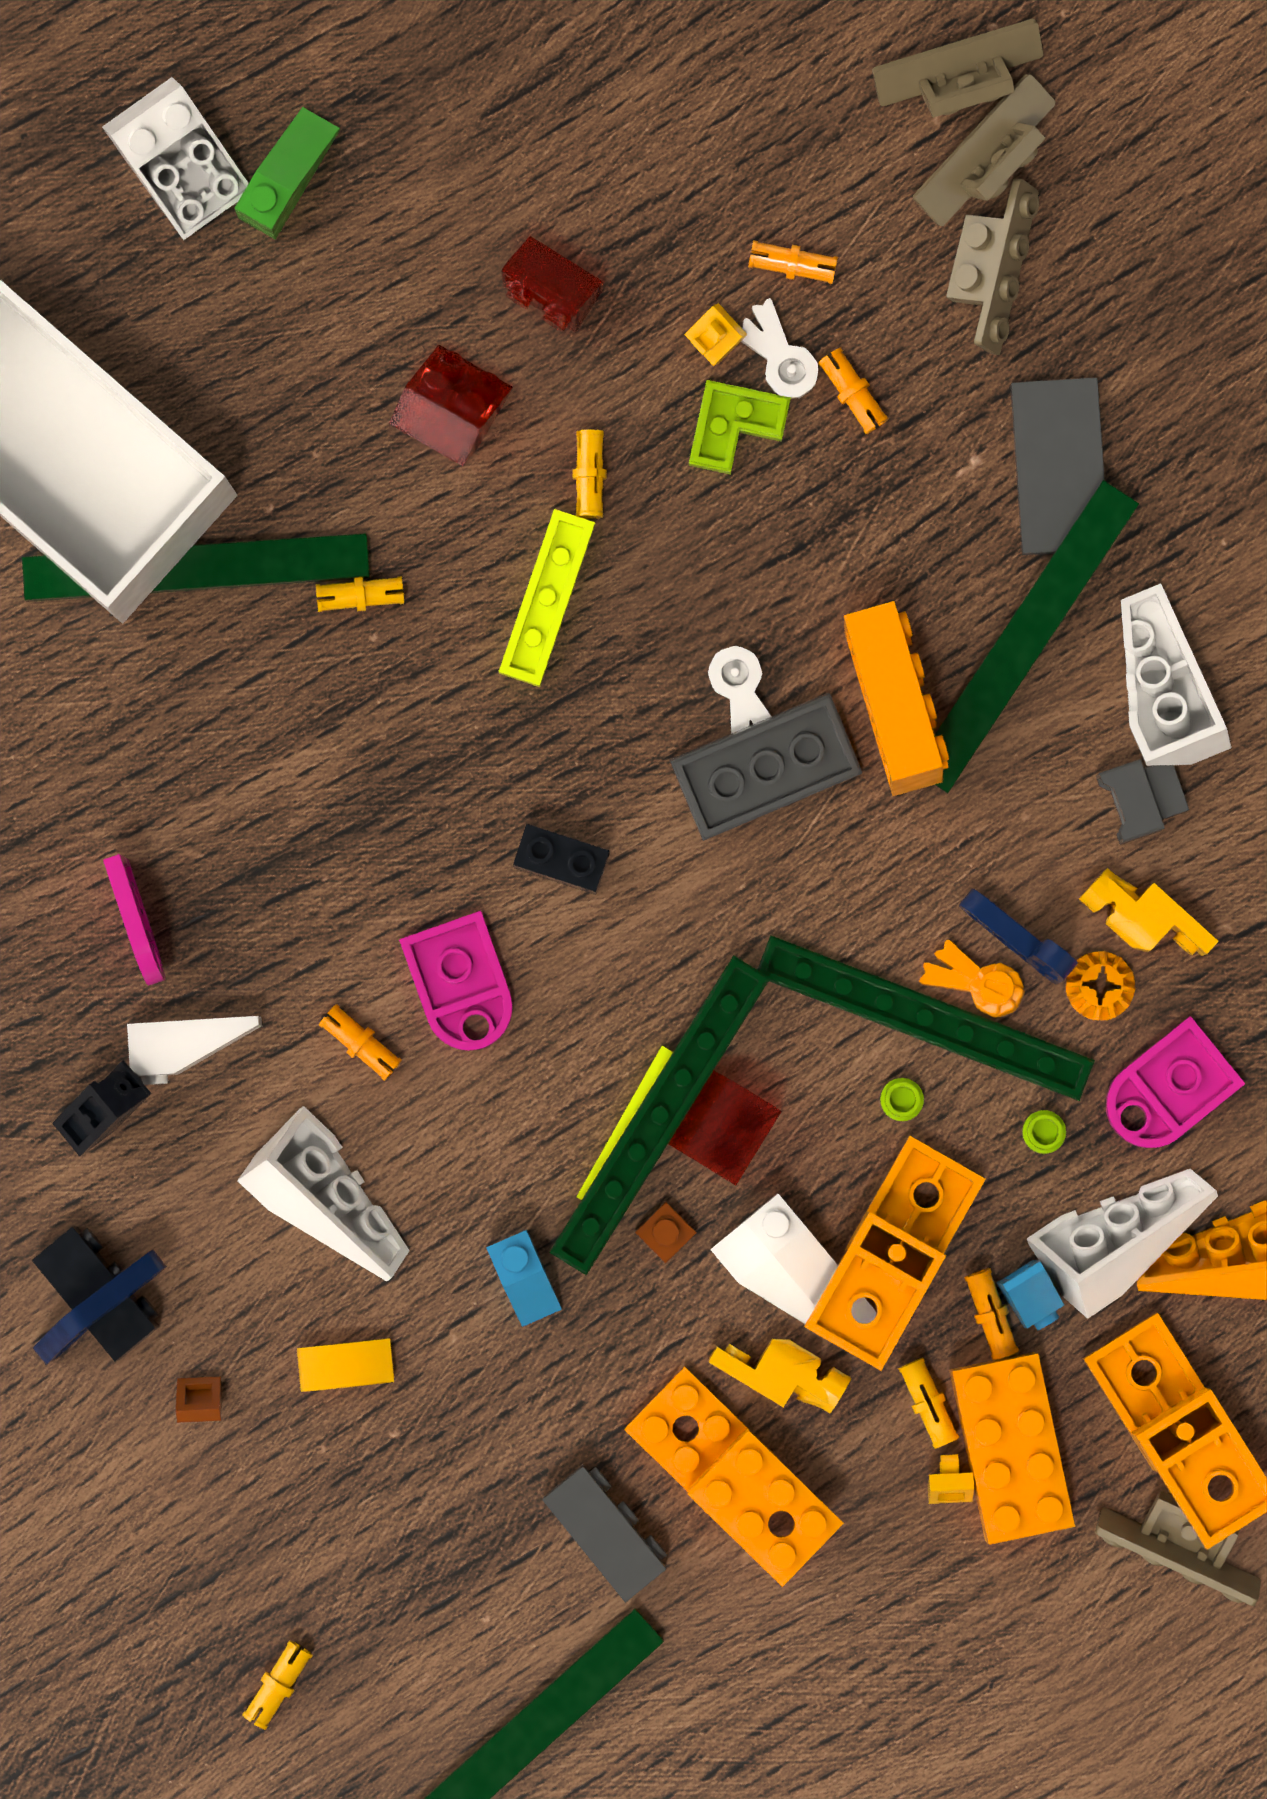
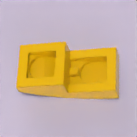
[297,1339,394,1392]

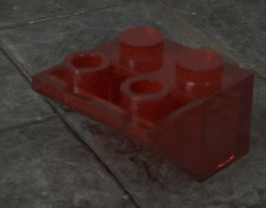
[501,236,603,333]
[389,345,513,466]
[668,1070,782,1186]

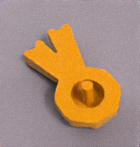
[919,940,1025,1017]

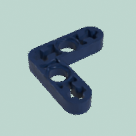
[959,888,1078,985]
[33,1250,167,1365]

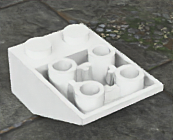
[102,77,249,240]

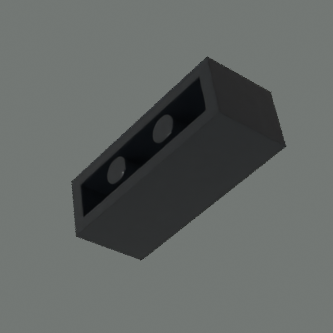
[32,1226,160,1362]

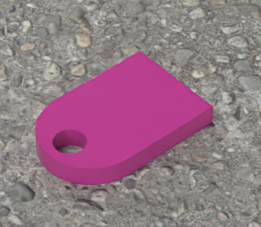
[103,854,165,986]
[399,911,513,1051]
[1105,1016,1245,1148]

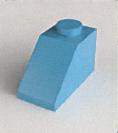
[486,1229,562,1327]
[996,1260,1064,1331]

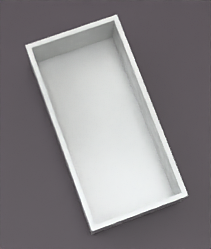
[0,280,238,624]

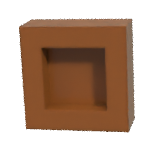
[635,1202,696,1263]
[176,1376,222,1423]

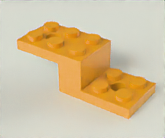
[804,1136,986,1371]
[1082,1312,1267,1550]
[624,1366,844,1587]

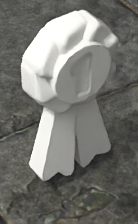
[741,298,818,399]
[708,646,771,733]

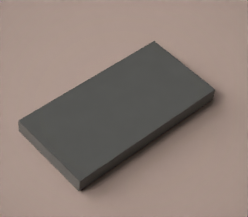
[1010,378,1105,556]
[669,693,862,841]

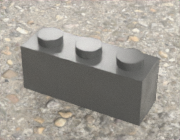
[542,1464,667,1603]

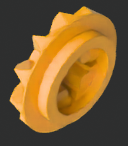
[1066,951,1136,1021]

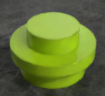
[880,1078,924,1121]
[1022,1110,1066,1154]

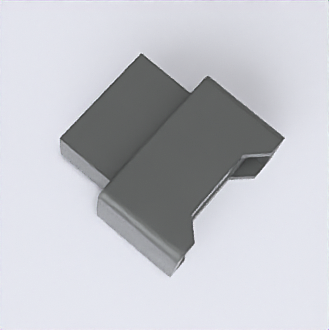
[1096,759,1189,845]

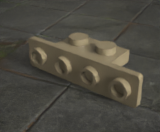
[872,19,1043,118]
[913,74,1056,226]
[946,178,1039,355]
[1095,1490,1261,1606]

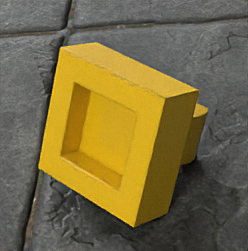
[684,303,747,366]
[928,1454,974,1504]

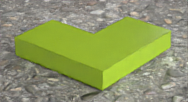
[689,380,791,475]

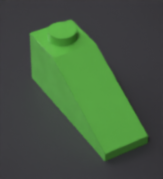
[234,107,340,240]

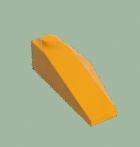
[1137,1200,1267,1300]

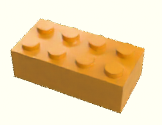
[844,601,949,797]
[949,1352,1075,1545]

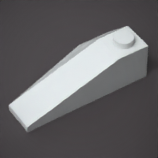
[1121,583,1231,766]
[237,1106,410,1281]
[1027,1169,1218,1319]
[710,1194,877,1324]

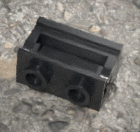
[513,824,610,895]
[52,1060,152,1156]

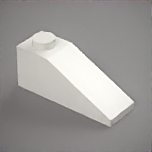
[127,1016,262,1085]

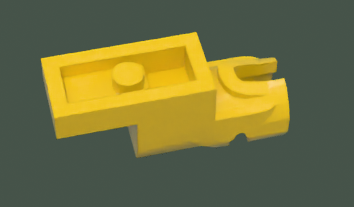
[1079,868,1219,956]
[708,1338,851,1413]

